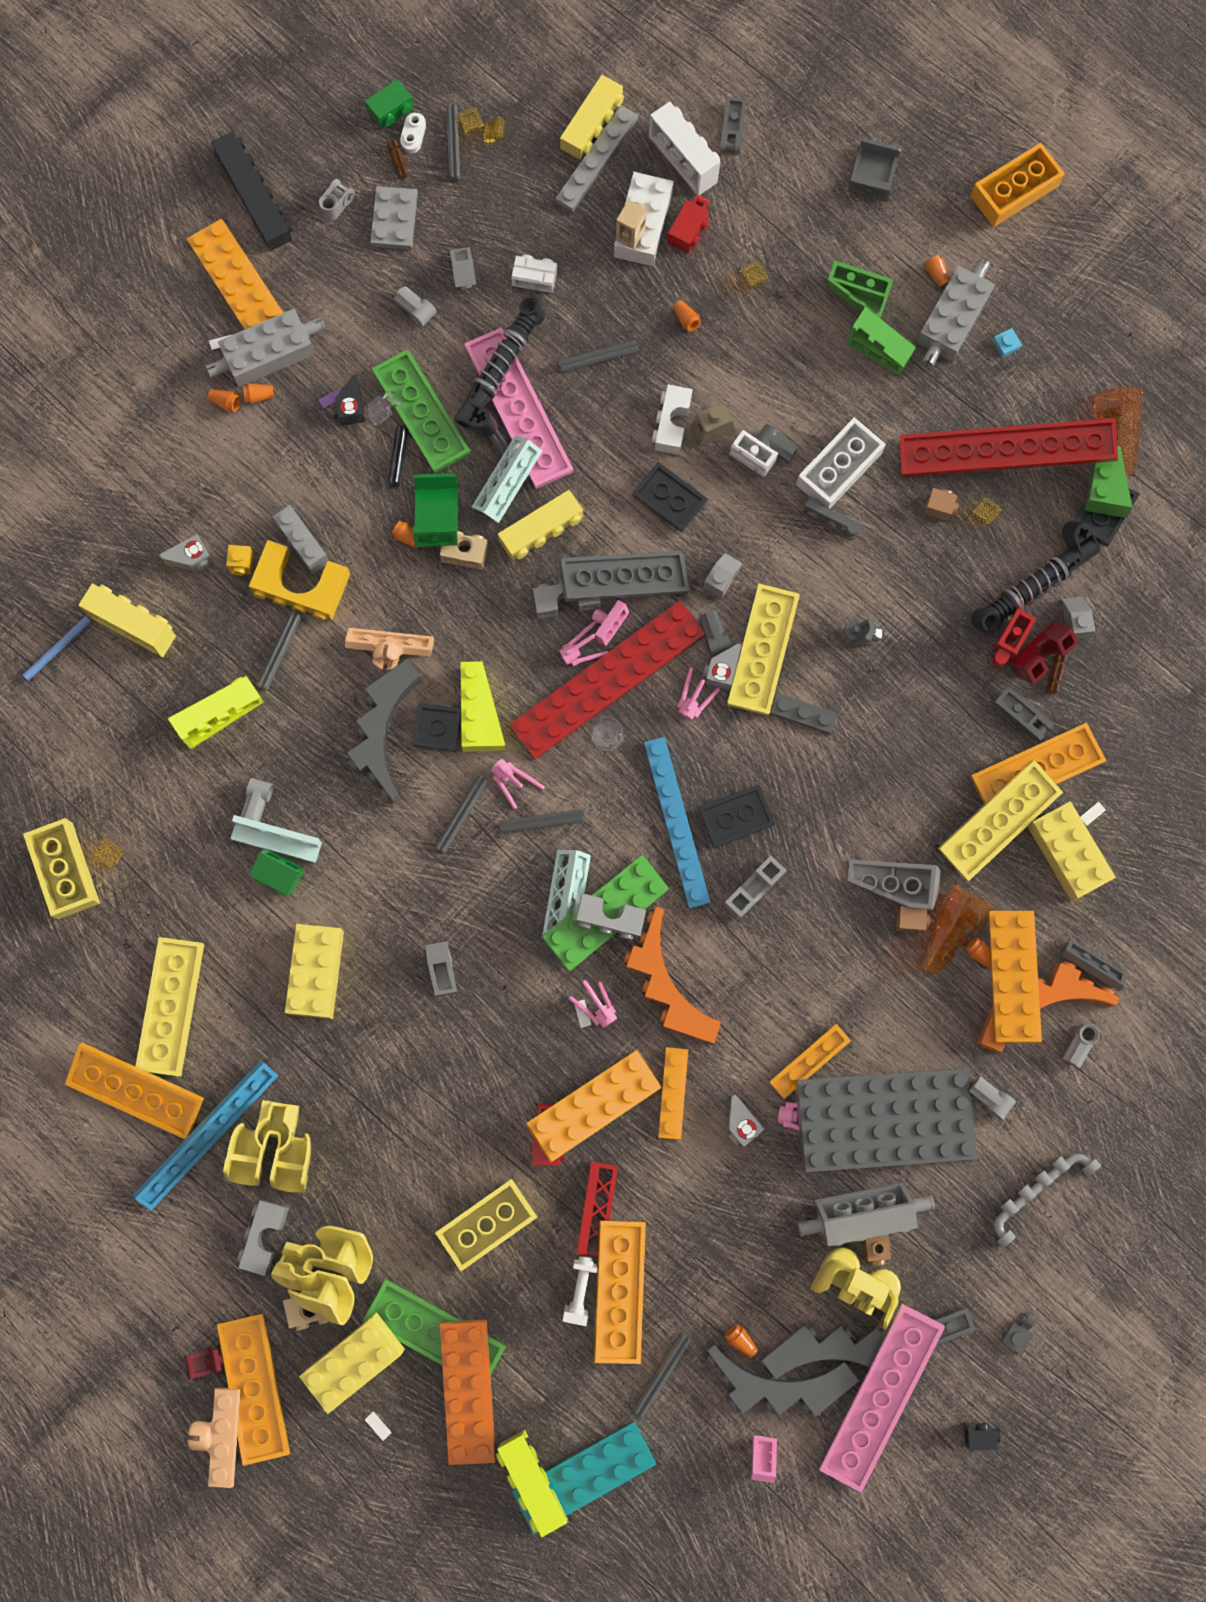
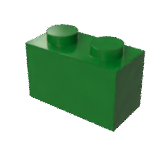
[365,79,414,130]
[249,849,305,896]

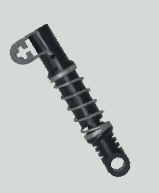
[453,296,546,437]
[971,521,1100,632]

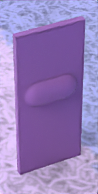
[318,388,341,409]

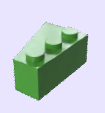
[826,260,894,318]
[847,307,916,375]
[1085,446,1132,518]

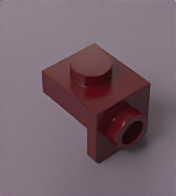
[184,1348,223,1379]

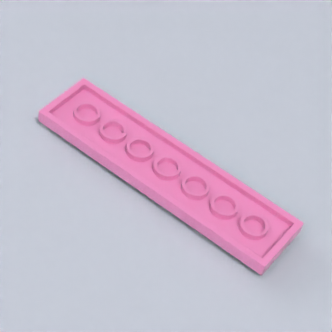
[464,327,573,489]
[819,1304,945,1493]

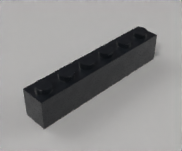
[211,131,292,251]

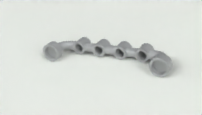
[994,1153,1102,1248]

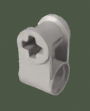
[319,179,355,221]

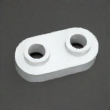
[400,113,426,154]

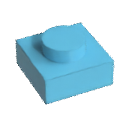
[993,328,1022,357]

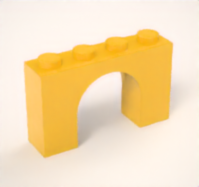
[249,540,350,620]

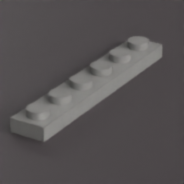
[556,105,638,213]

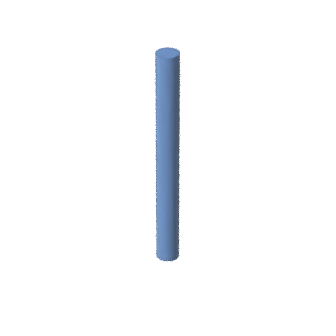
[22,616,91,681]

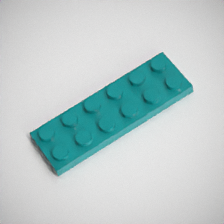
[512,1421,657,1535]

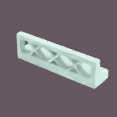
[472,435,543,523]
[231,815,322,864]
[543,850,591,934]

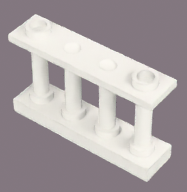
[563,1256,597,1326]

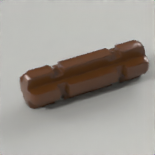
[387,140,408,179]
[1046,654,1068,694]

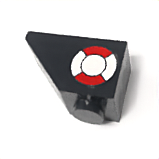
[333,375,366,426]

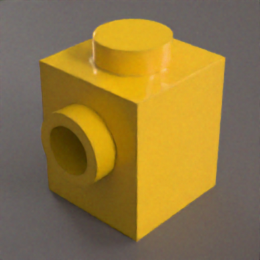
[226,545,254,576]

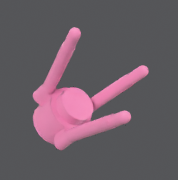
[559,621,608,666]
[677,667,720,720]
[491,759,545,809]
[569,980,617,1028]
[778,1102,799,1131]

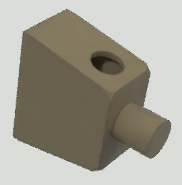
[690,403,735,447]

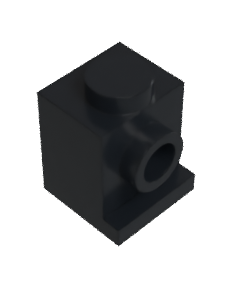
[963,1423,1000,1450]

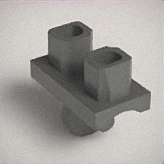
[844,619,883,648]

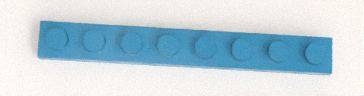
[644,737,710,909]
[133,1060,278,1211]

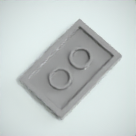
[370,186,418,250]

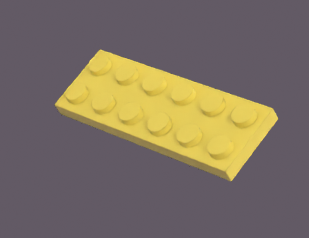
[727,584,800,716]
[937,760,1063,881]
[136,937,204,1077]

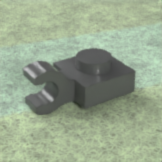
[1001,1312,1037,1355]

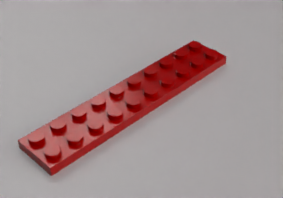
[900,418,1118,477]
[509,601,705,760]

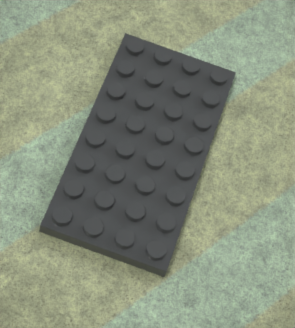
[795,1069,978,1172]

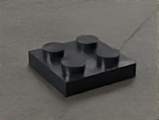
[412,703,461,752]

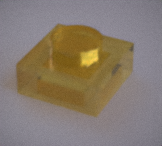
[458,107,484,135]
[484,116,505,145]
[740,260,768,290]
[971,496,1002,527]
[92,838,125,869]

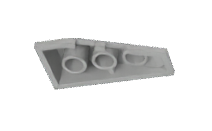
[847,859,941,910]

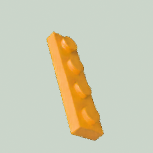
[769,1024,851,1099]
[658,1047,688,1140]

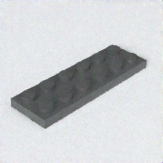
[559,551,690,602]

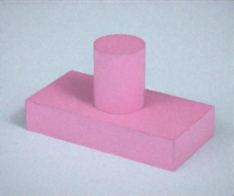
[592,600,629,646]
[751,1435,777,1483]

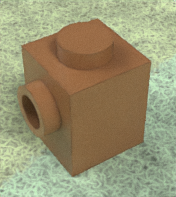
[924,488,959,522]
[896,906,930,933]
[863,1235,891,1265]

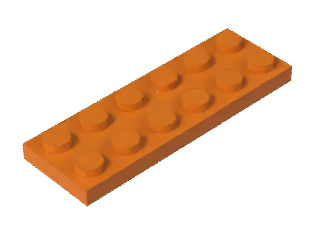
[440,1320,496,1465]

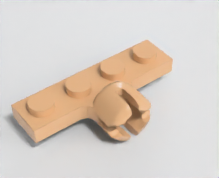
[345,628,434,671]
[187,1388,240,1488]

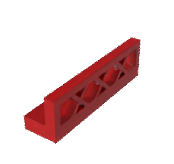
[577,1162,618,1257]

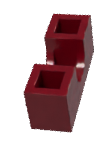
[1010,620,1079,685]

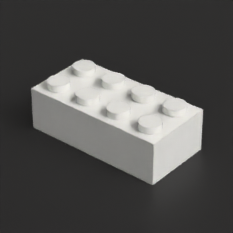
[649,102,720,195]
[614,172,674,266]
[796,417,886,509]

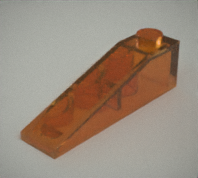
[1094,386,1143,476]
[921,883,996,975]

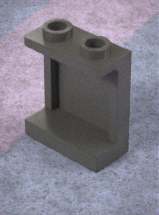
[848,138,901,201]

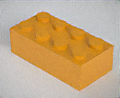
[970,143,1065,227]

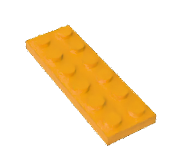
[186,219,283,330]
[970,723,1106,804]
[988,911,1042,1044]
[64,1043,204,1139]
[526,1050,662,1163]
[594,1220,646,1364]
[217,1313,290,1466]

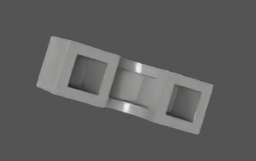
[272,505,329,574]
[533,581,601,619]
[723,855,787,921]
[572,893,646,940]
[237,1200,289,1276]

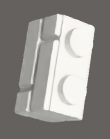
[512,255,557,293]
[729,430,778,477]

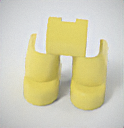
[223,1100,311,1193]
[271,1226,373,1325]
[810,1247,901,1330]

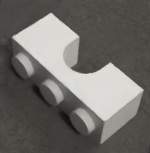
[652,384,693,455]

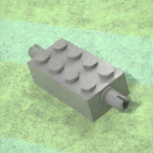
[916,259,995,368]
[205,308,326,387]
[798,1182,935,1246]

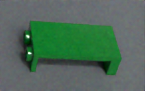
[413,473,458,547]

